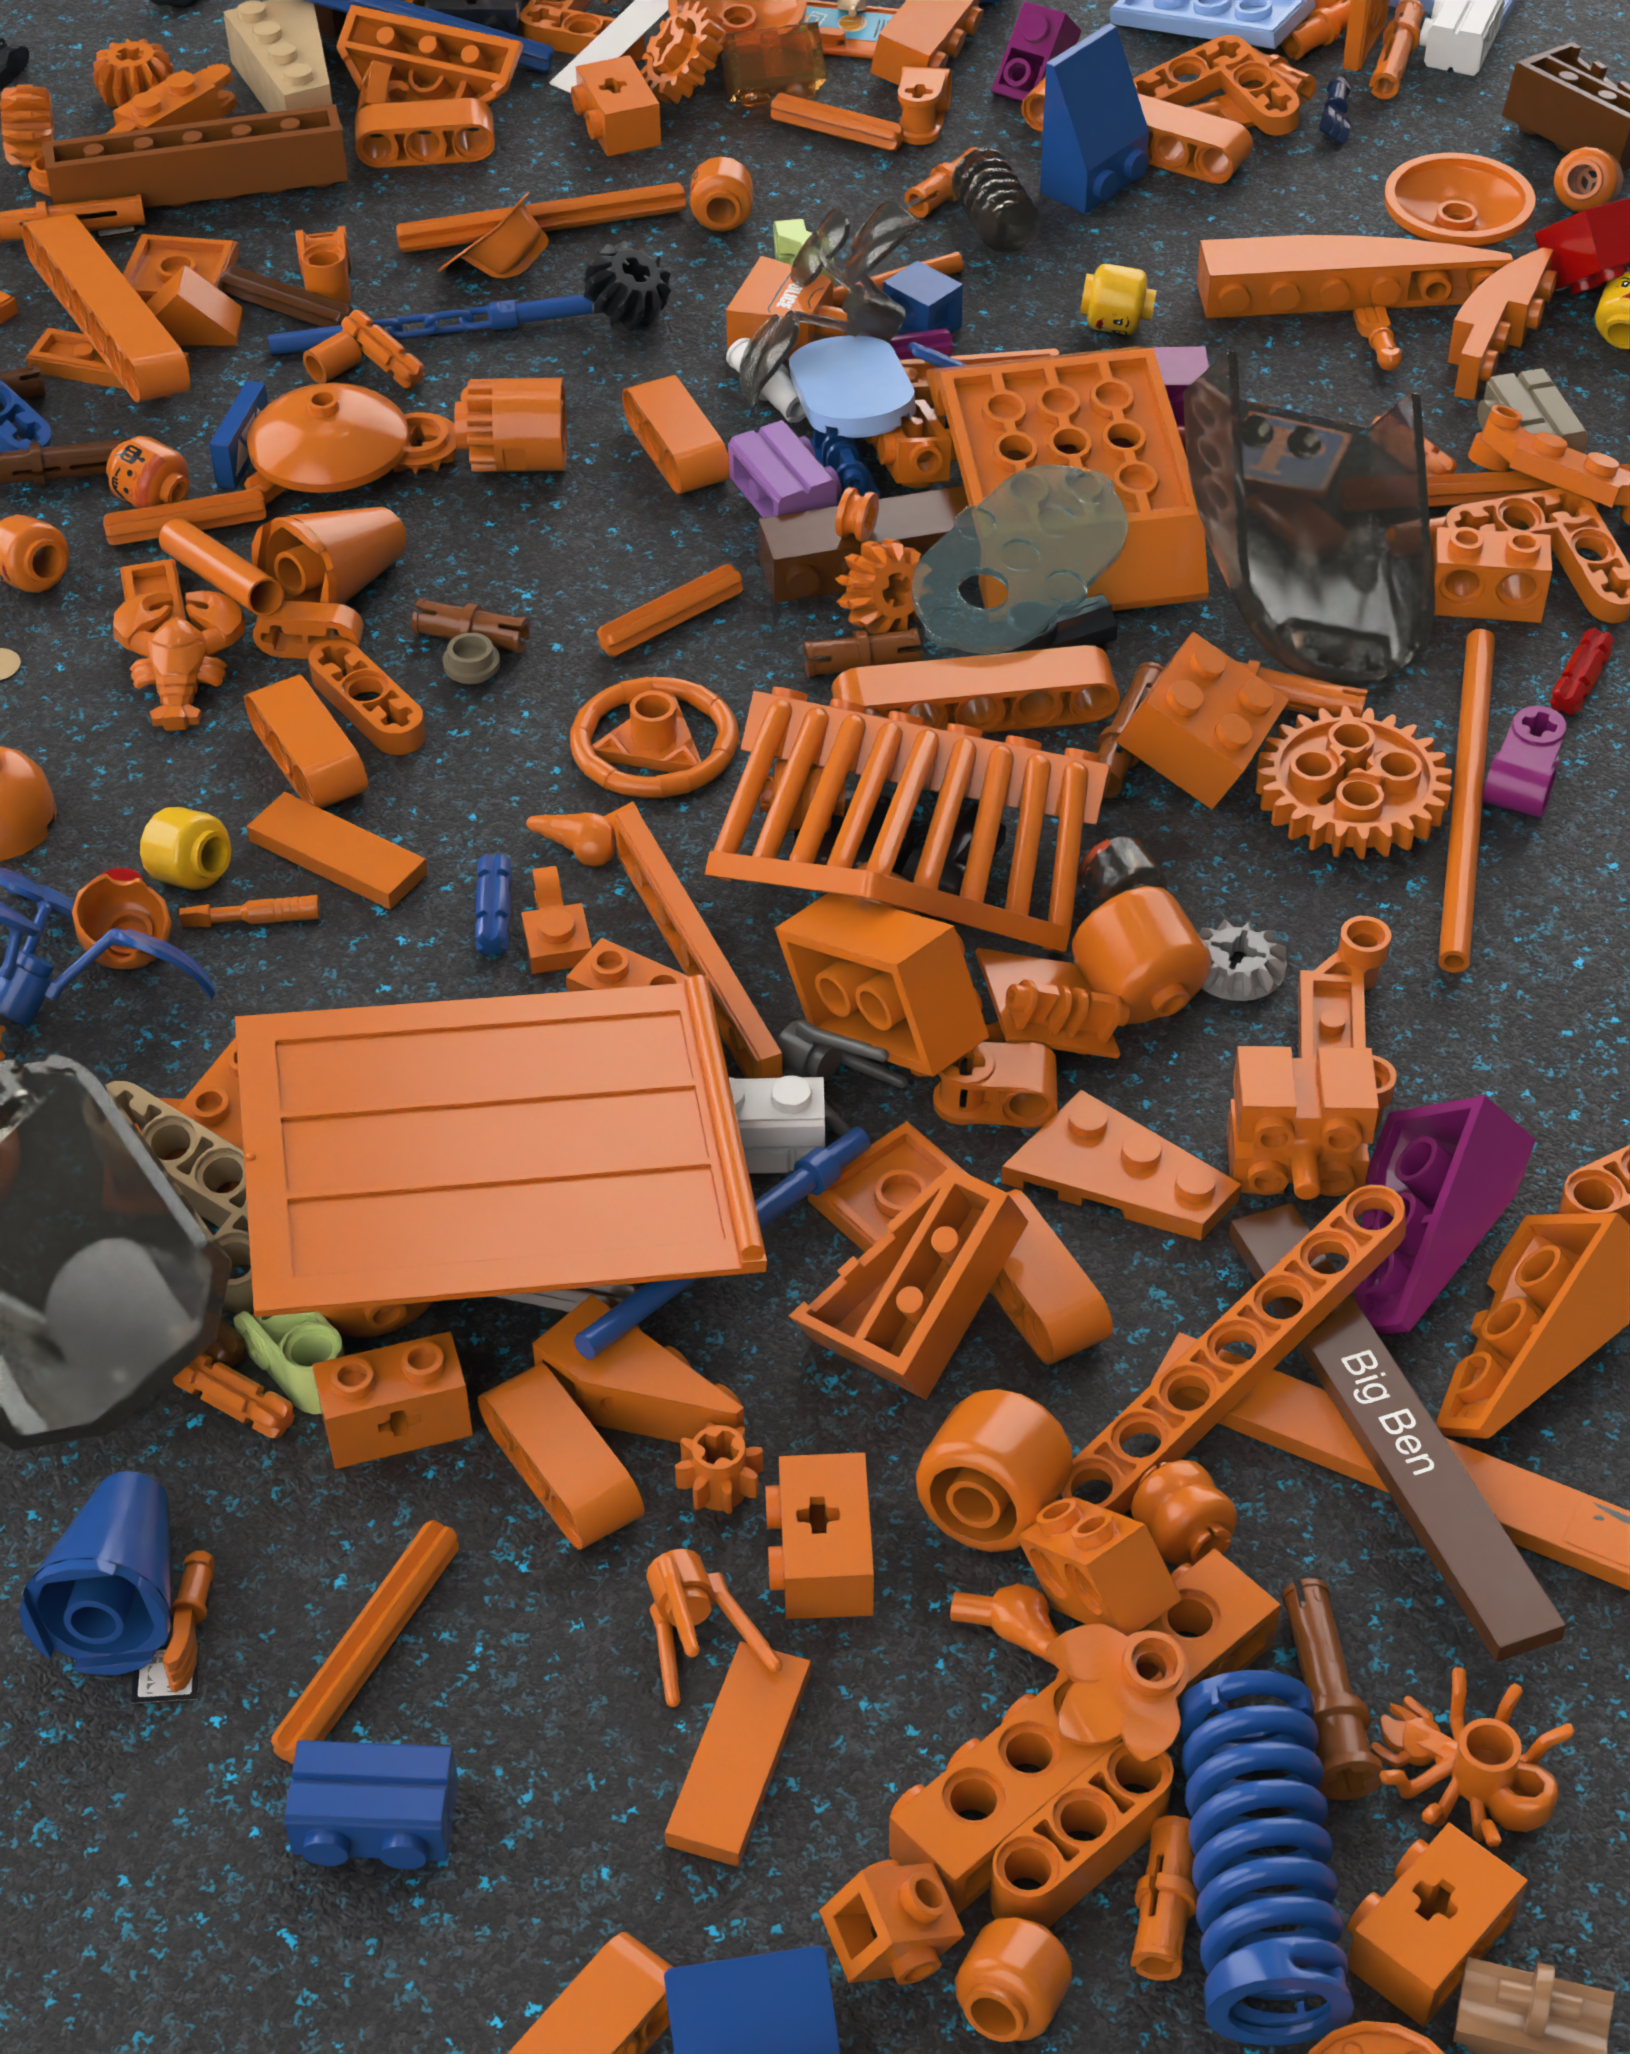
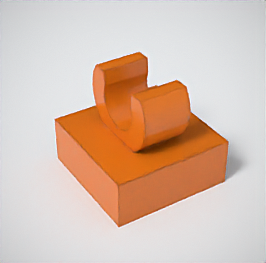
[354,60,409,123]

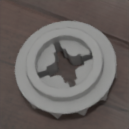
[1199,919,1287,1001]

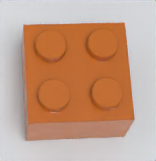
[1115,631,1289,810]

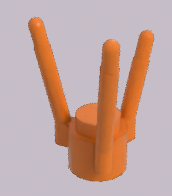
[646,1549,782,1708]

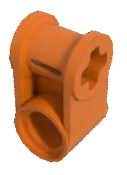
[898,66,952,145]
[295,225,352,304]
[932,1042,1058,1129]

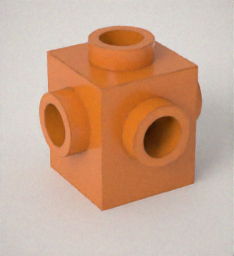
[819,1859,965,1985]

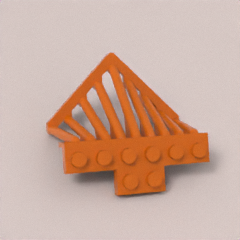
[704,687,1111,954]

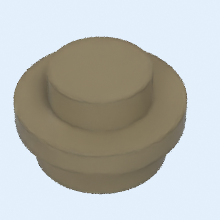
[443,633,500,685]

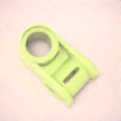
[234,1311,345,1414]

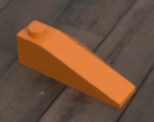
[1435,1213,1630,1439]

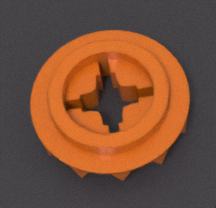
[393,412,457,475]

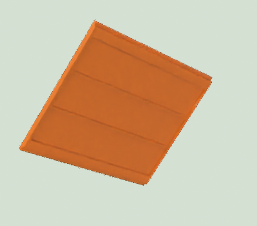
[235,975,767,1317]

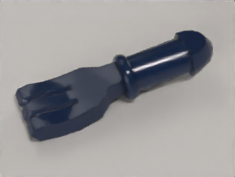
[1319,77,1351,145]

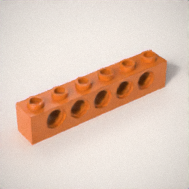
[889,1548,1281,1915]

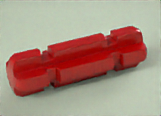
[1550,628,1614,716]

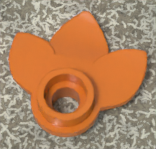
[1046,1623,1190,1764]

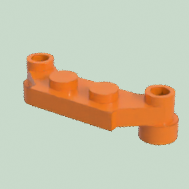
[1468,405,1630,525]
[1298,916,1397,1129]

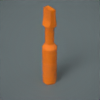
[179,895,320,927]

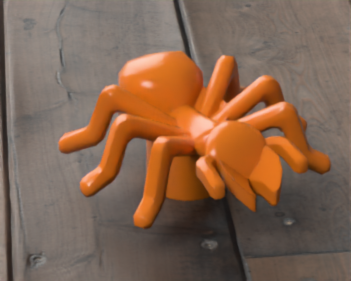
[1370,1667,1575,1847]

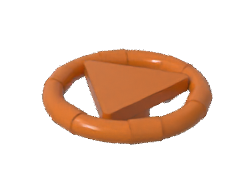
[569,676,740,799]

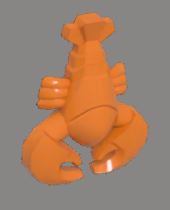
[113,590,245,731]

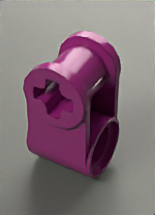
[1483,706,1566,818]

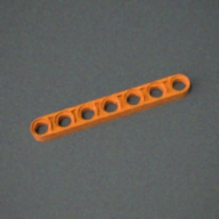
[1060,1185,1407,1515]

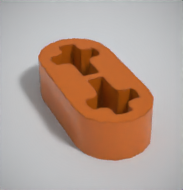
[253,600,364,659]

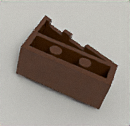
[1502,41,1630,171]

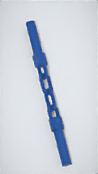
[268,294,593,355]

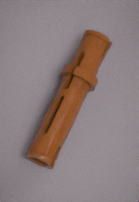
[1096,662,1165,798]

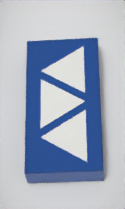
[209,380,268,490]

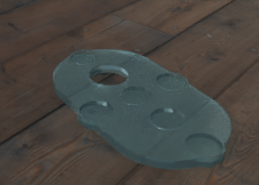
[912,465,1127,654]

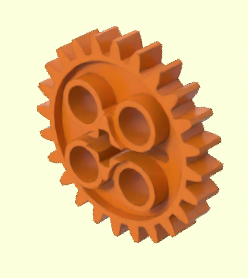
[1255,706,1452,859]

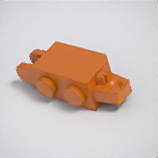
[106,63,237,134]

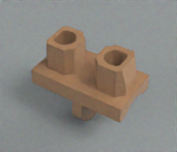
[1453,1957,1615,2054]

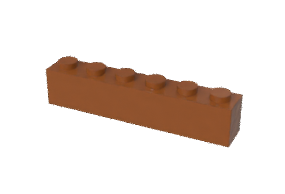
[42,104,348,220]

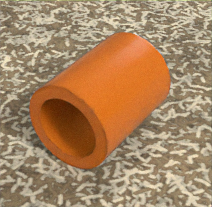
[303,331,362,384]

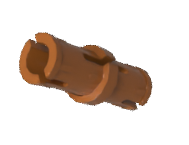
[411,598,530,654]
[803,628,922,678]

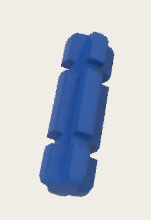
[474,853,511,956]

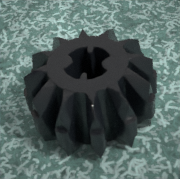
[583,240,671,331]

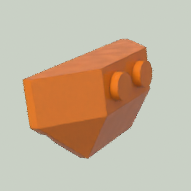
[336,5,523,105]

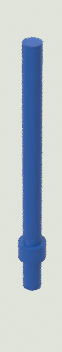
[574,1127,871,1359]

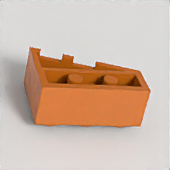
[789,1166,1029,1400]

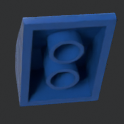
[1040,23,1149,214]

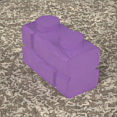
[728,420,842,518]

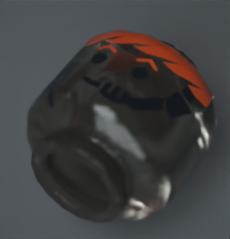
[1077,836,1168,910]

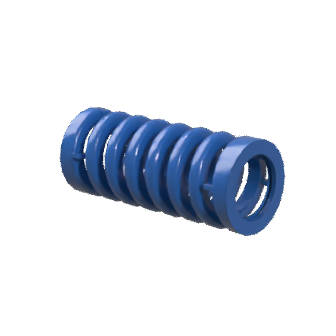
[1178,1670,1354,2046]

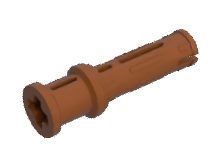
[1281,1578,1384,1800]

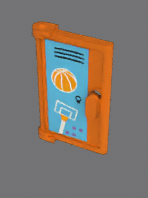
[773,0,899,59]

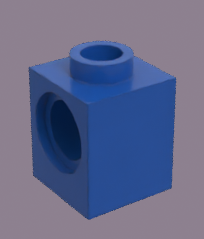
[882,260,963,334]

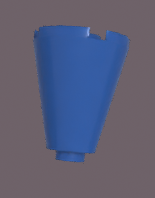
[19,1471,171,1675]

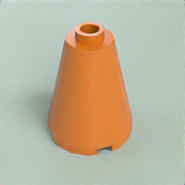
[252,507,406,605]

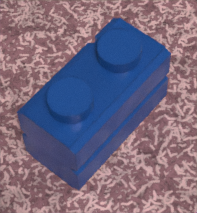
[285,1740,458,1870]

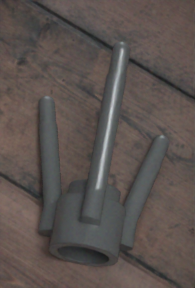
[776,1019,908,1137]

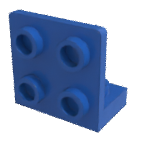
[663,1945,840,2054]

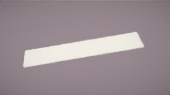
[550,0,668,93]

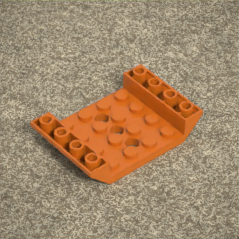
[927,347,1209,626]

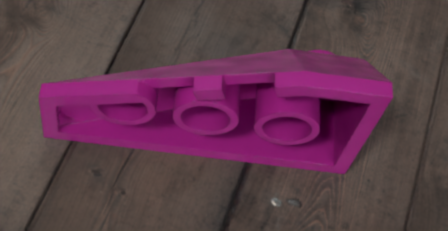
[1354,1095,1536,1335]

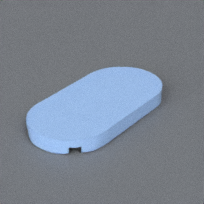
[789,335,916,438]

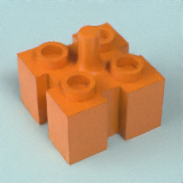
[1226,1046,1379,1200]

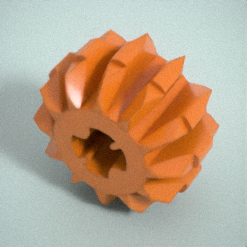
[92,38,174,107]
[0,85,55,168]
[835,538,933,634]

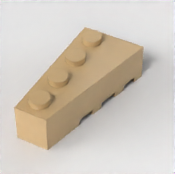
[223,0,332,113]

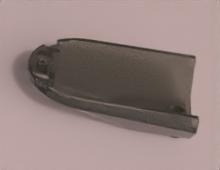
[0,1054,232,1451]

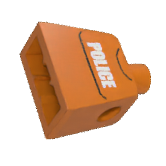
[726,256,855,360]

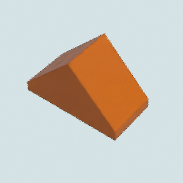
[146,265,244,346]

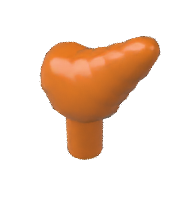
[526,801,642,867]
[950,1583,1059,1665]

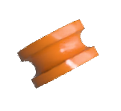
[835,487,879,542]

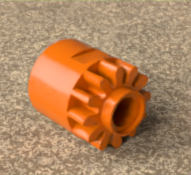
[454,377,567,472]

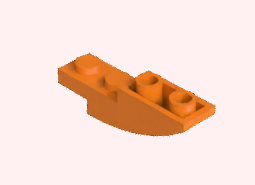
[1447,247,1558,401]

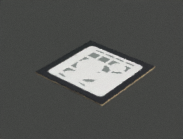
[131,1642,201,1704]

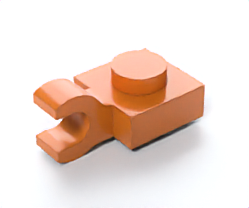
[521,866,592,974]

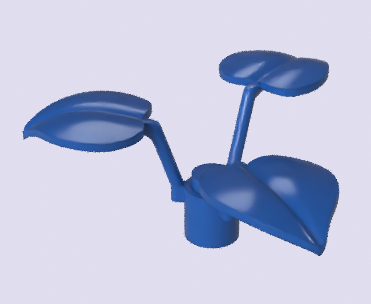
[0,867,215,1026]

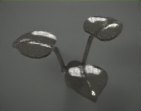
[739,201,923,407]

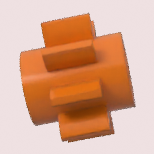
[675,1422,764,1514]

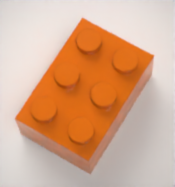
[775,893,989,1077]

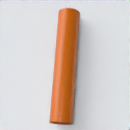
[159,519,284,616]

